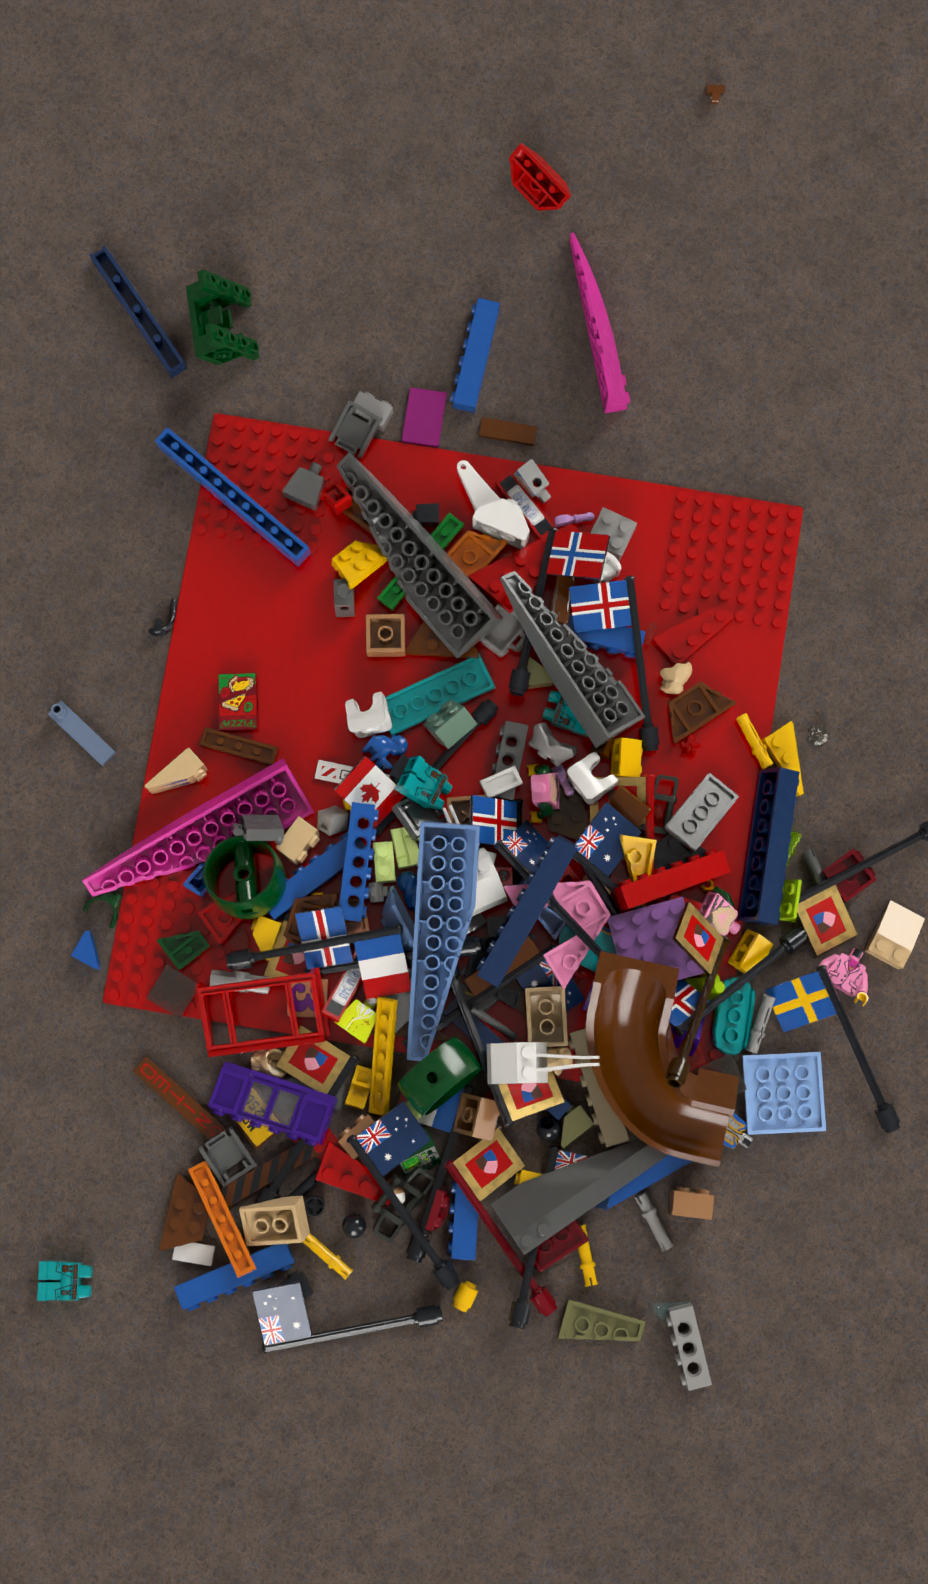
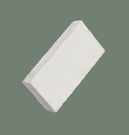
[479,766,523,798]
[172,1242,215,1266]

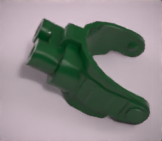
[83,891,122,928]

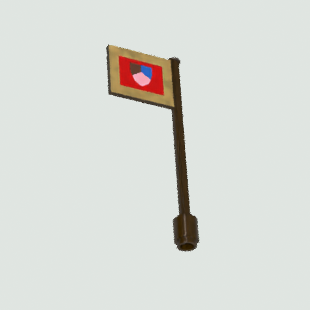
[665,902,730,1088]

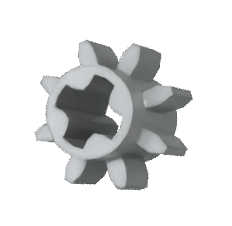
[368,882,388,903]

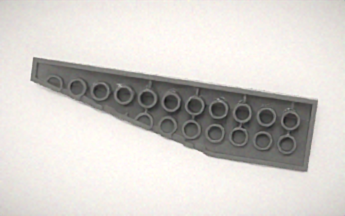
[337,452,504,658]

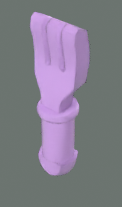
[554,512,595,527]
[551,764,574,796]

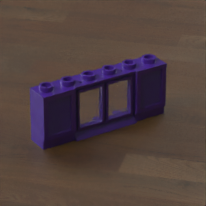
[208,1061,338,1147]

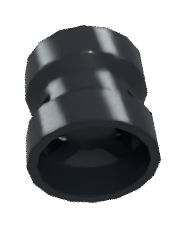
[305,1195,325,1216]

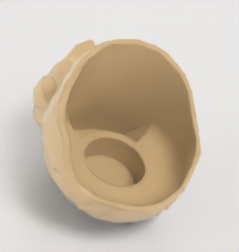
[660,662,692,694]
[547,1046,573,1076]
[251,1048,287,1078]

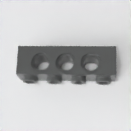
[491,721,529,801]

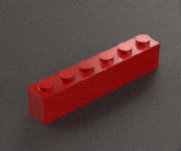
[614,849,731,910]

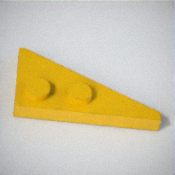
[761,721,804,797]
[619,835,657,907]

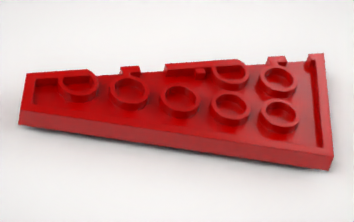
[468,523,583,614]

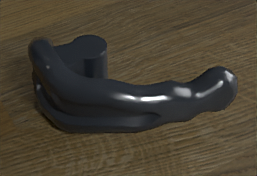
[148,598,177,637]

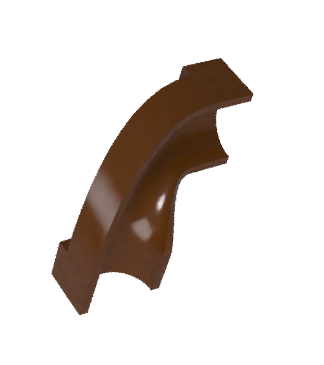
[586,951,739,1167]

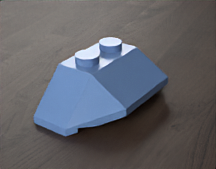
[381,886,414,952]

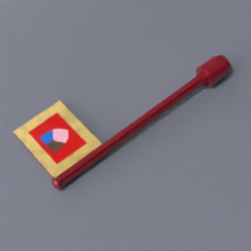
[444,1127,558,1317]

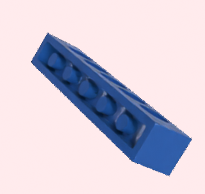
[339,802,379,922]

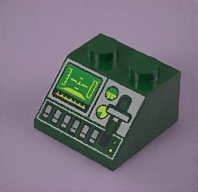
[400,1127,442,1177]

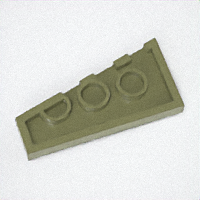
[558,1299,645,1341]

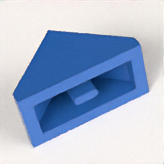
[183,862,207,898]
[71,930,101,970]

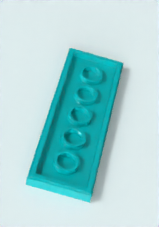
[385,654,496,736]

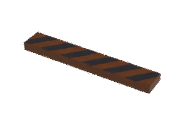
[220,1144,320,1208]

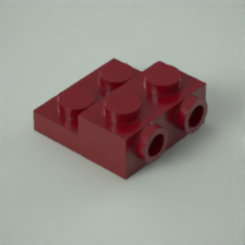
[822,848,877,903]

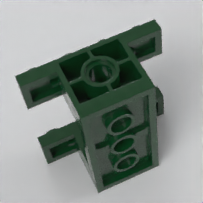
[186,269,259,365]

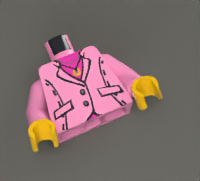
[813,948,868,1006]

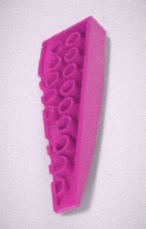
[569,232,630,414]

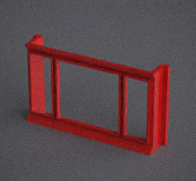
[196,967,331,1057]

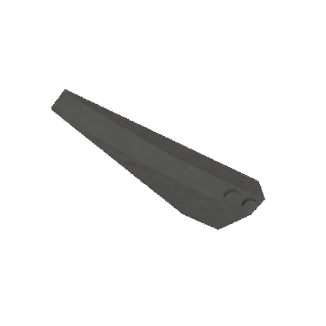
[500,571,645,747]
[490,1139,668,1255]

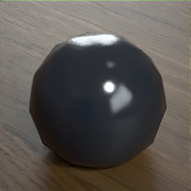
[536,1117,561,1142]
[342,1213,367,1239]

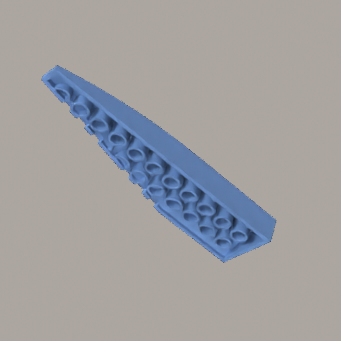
[407,821,480,1061]

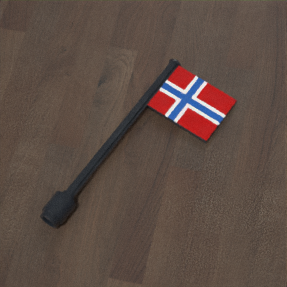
[508,527,610,696]

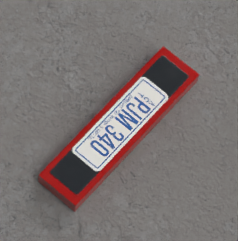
[495,471,556,539]
[321,951,362,1023]

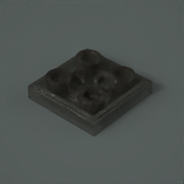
[147,965,197,1018]

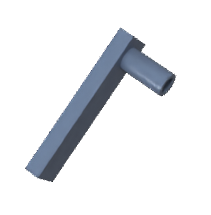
[48,701,116,766]

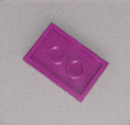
[402,387,447,448]

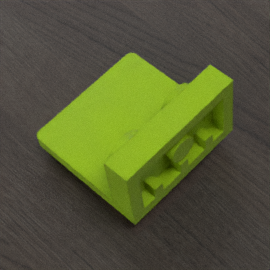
[779,879,802,923]

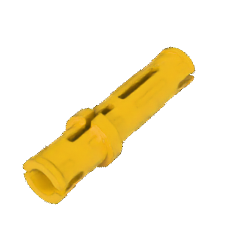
[736,713,774,769]
[578,1225,598,1287]
[303,1233,353,1280]

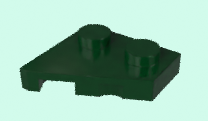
[156,931,211,970]

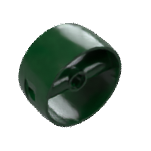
[203,835,287,919]
[398,1037,482,1117]

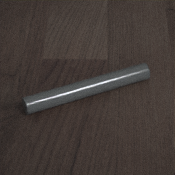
[469,1005,517,1040]

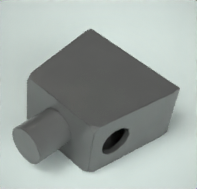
[282,462,325,511]
[334,579,355,617]

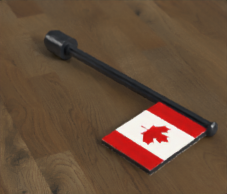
[334,698,499,836]

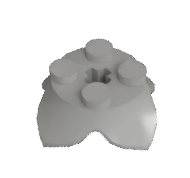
[528,722,577,767]

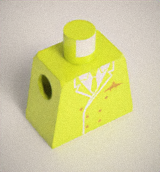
[334,998,377,1044]

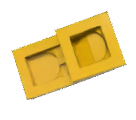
[345,1065,372,1111]

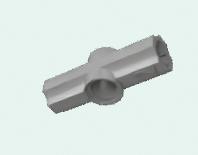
[210,970,271,994]

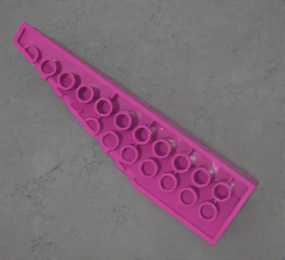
[82,759,314,897]

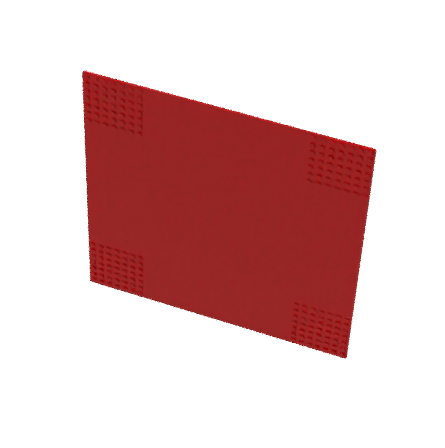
[103,413,803,1082]

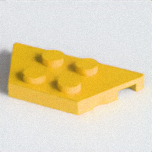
[331,541,388,589]

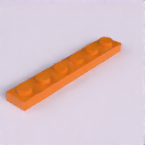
[188,1160,257,1278]

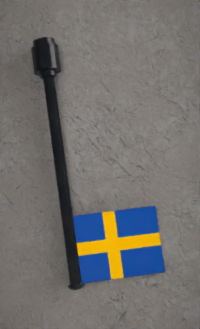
[765,965,900,1133]

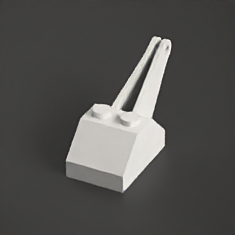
[457,460,530,549]
[442,805,508,916]
[487,1042,600,1084]

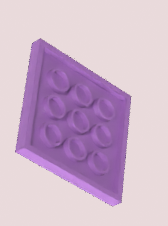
[608,897,704,980]

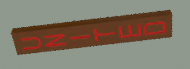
[133,1056,231,1140]

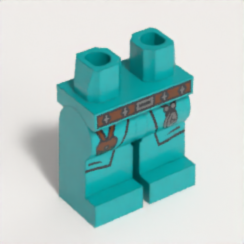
[542,691,588,738]
[395,756,453,810]
[37,1260,93,1301]

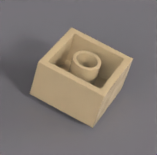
[275,816,320,865]

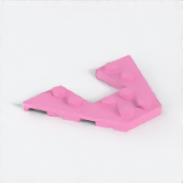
[503,881,611,989]

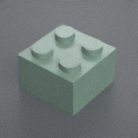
[423,700,477,749]

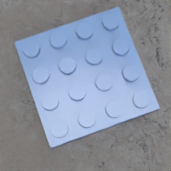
[742,1052,826,1135]

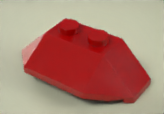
[509,143,572,210]

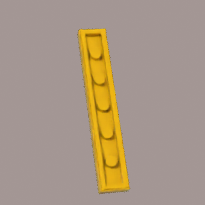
[368,996,398,1116]

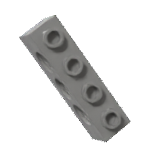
[665,1303,712,1391]

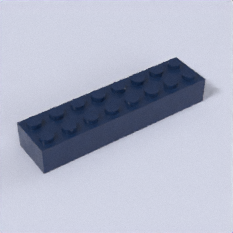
[737,767,800,925]
[476,834,579,988]

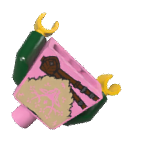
[527,764,560,823]
[699,880,740,936]

